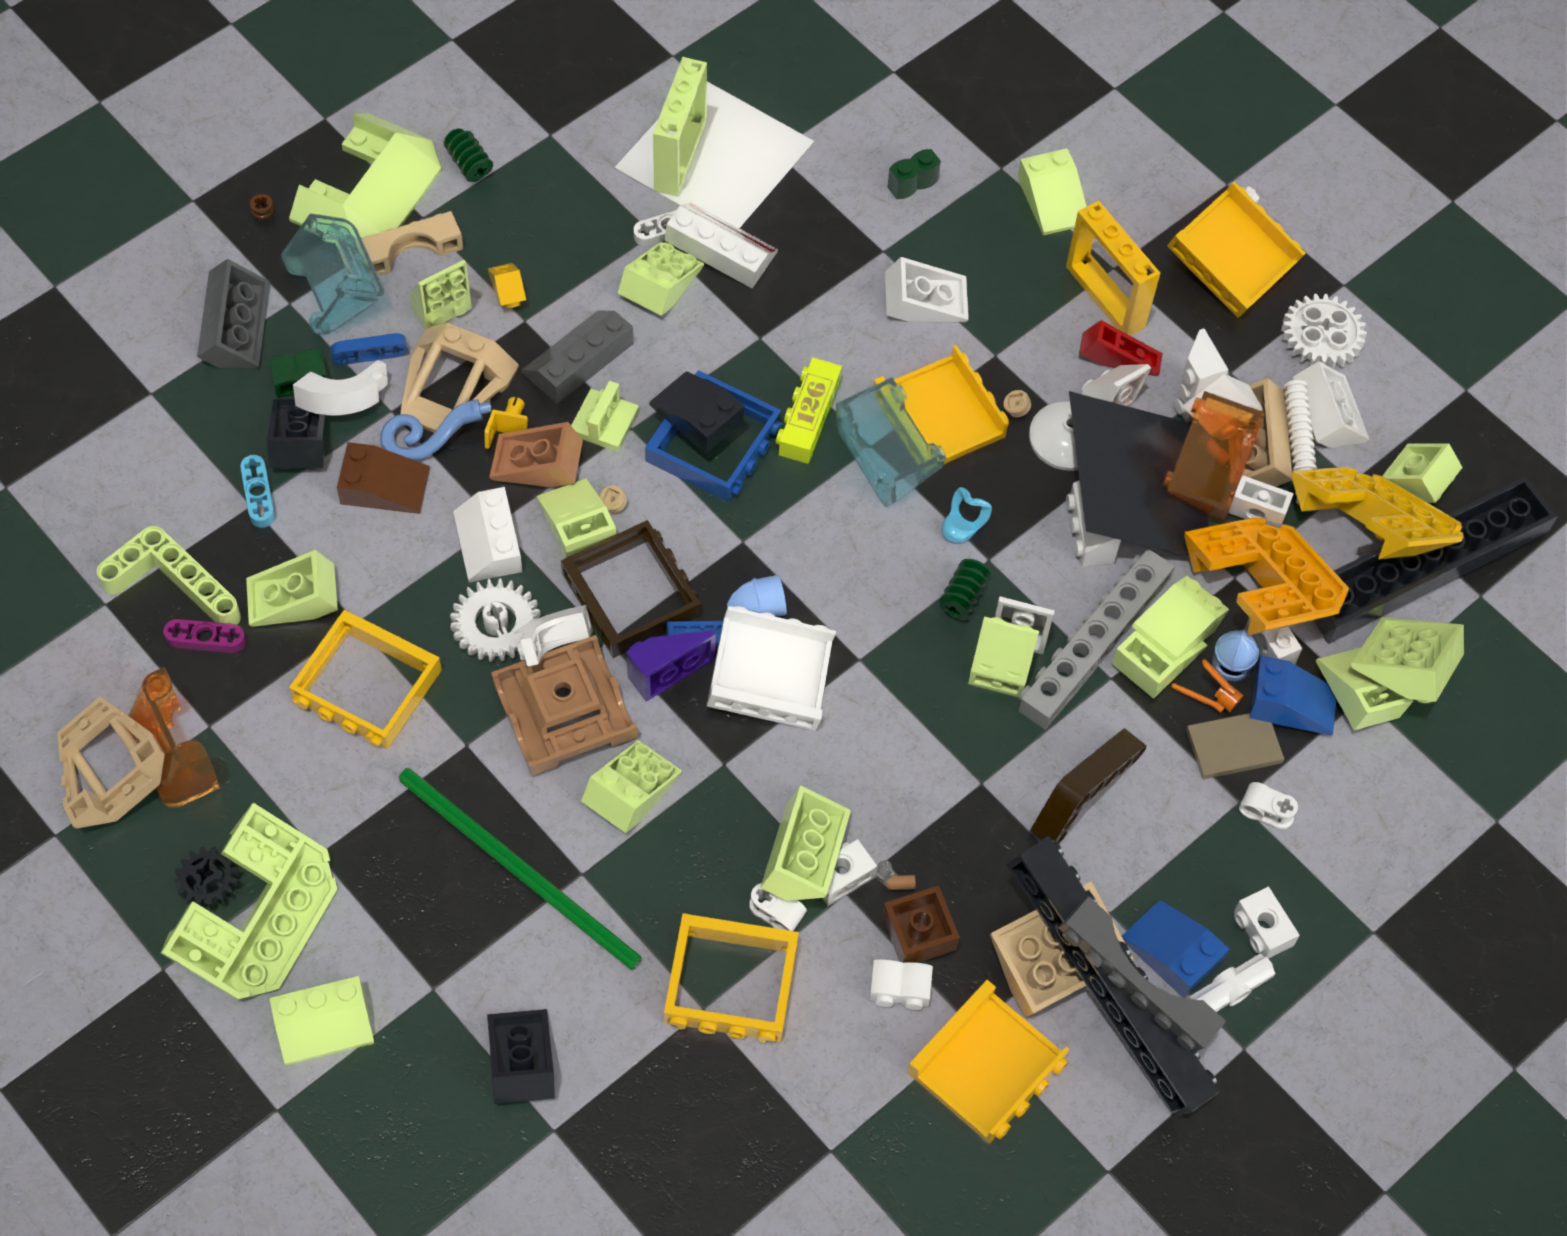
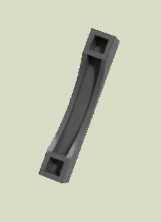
[1058,896,1226,1052]

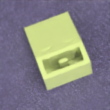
[618,242,704,316]
[409,260,472,329]
[536,478,616,558]
[968,617,1039,697]
[1112,630,1207,699]
[1316,647,1413,730]
[581,740,683,833]

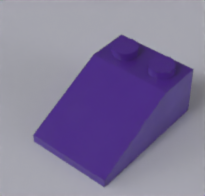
[627,630,716,702]

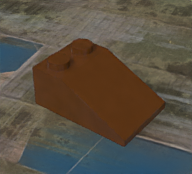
[337,442,430,514]

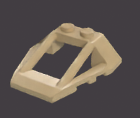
[401,323,519,434]
[57,696,165,829]

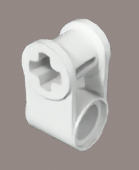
[1239,782,1298,830]
[750,883,807,931]

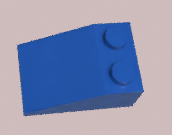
[1249,656,1336,735]
[1122,900,1230,998]

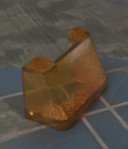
[1163,391,1265,520]
[128,667,220,808]

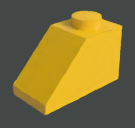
[488,263,526,308]

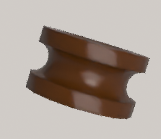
[250,194,274,220]

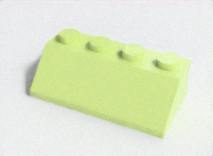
[760,785,851,901]

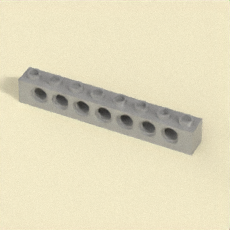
[1019,549,1175,730]

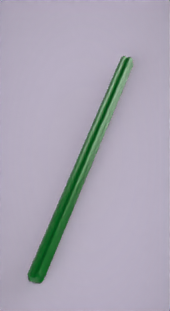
[399,768,641,970]

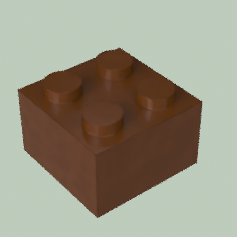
[882,885,960,963]

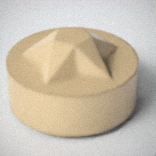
[1004,390,1031,417]
[599,485,627,514]

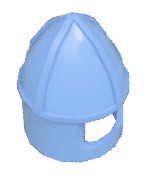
[727,575,787,616]
[1212,629,1259,681]

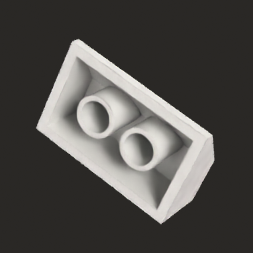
[1174,329,1228,422]
[1293,361,1370,449]
[1066,480,1121,566]
[453,487,522,582]

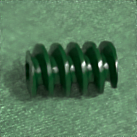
[443,128,493,182]
[939,559,991,621]

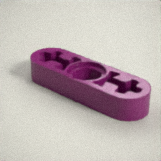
[163,619,246,653]

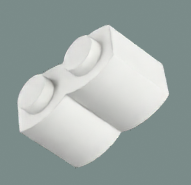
[870,959,933,1010]

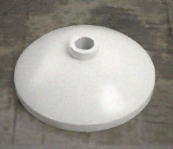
[1029,401,1078,471]

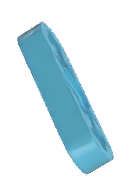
[240,455,275,528]

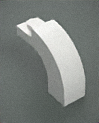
[293,360,388,415]
[514,605,593,666]

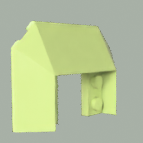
[289,113,442,250]
[161,803,337,1000]

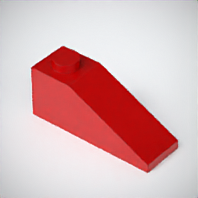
[1079,320,1163,376]

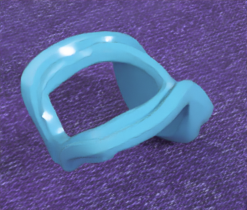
[942,487,992,543]

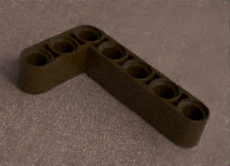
[1030,728,1147,844]

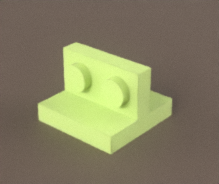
[571,381,639,452]

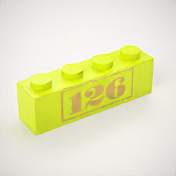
[776,357,842,464]

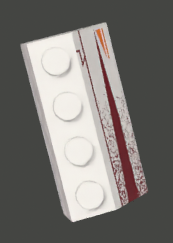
[665,202,778,288]

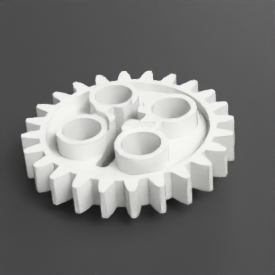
[1281,294,1367,369]

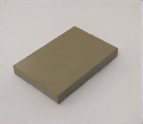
[1186,713,1284,779]

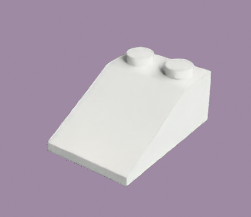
[885,257,968,322]
[995,597,1055,654]

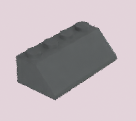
[197,259,270,369]
[522,310,633,404]

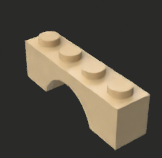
[354,211,463,280]

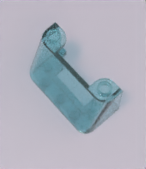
[281,213,384,335]
[836,377,946,507]

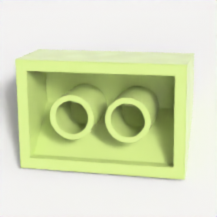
[270,976,374,1066]

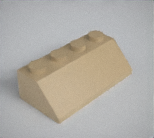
[1227,378,1292,488]

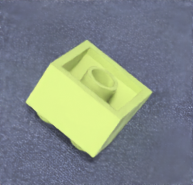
[1383,444,1463,503]

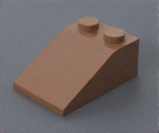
[489,422,583,488]

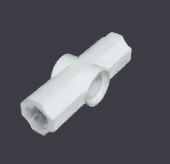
[1189,953,1275,1012]

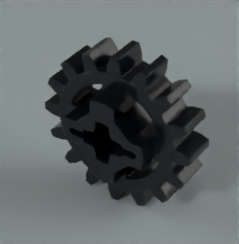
[174,846,240,910]

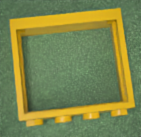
[1066,201,1160,336]
[289,610,442,749]
[664,914,799,1043]

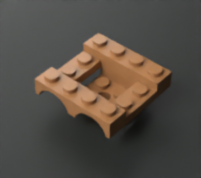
[491,635,638,776]

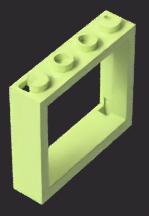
[653,57,707,197]

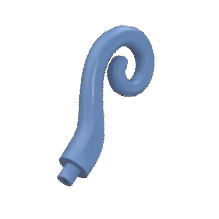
[380,399,492,461]

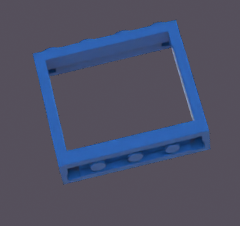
[645,370,783,502]

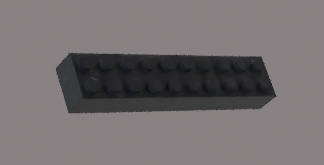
[1313,476,1557,643]
[1006,836,1220,1117]

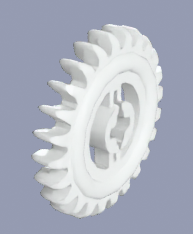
[450,578,541,662]

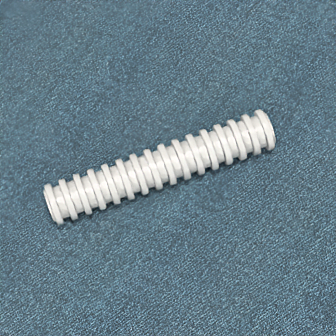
[1283,380,1317,505]

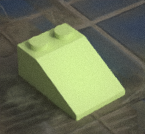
[1017,148,1087,236]
[246,550,338,627]
[1132,576,1229,661]

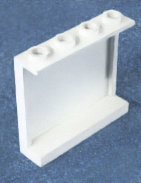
[707,606,836,731]

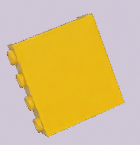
[1167,181,1306,318]
[872,345,1009,473]
[907,980,1070,1144]

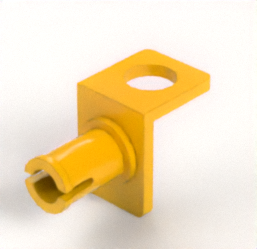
[485,397,528,449]

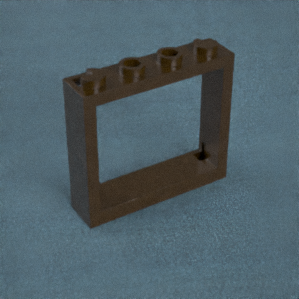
[561,520,702,658]

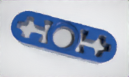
[330,333,408,365]

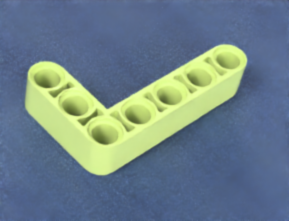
[97,526,241,625]

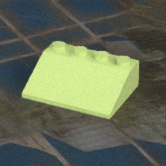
[1351,617,1464,703]

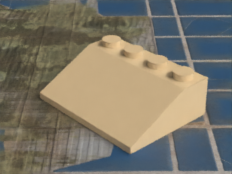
[990,881,1134,1018]

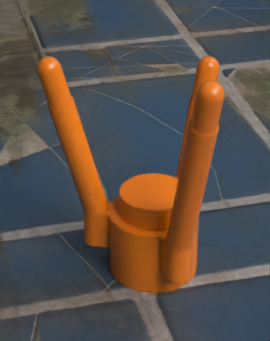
[1171,659,1244,713]

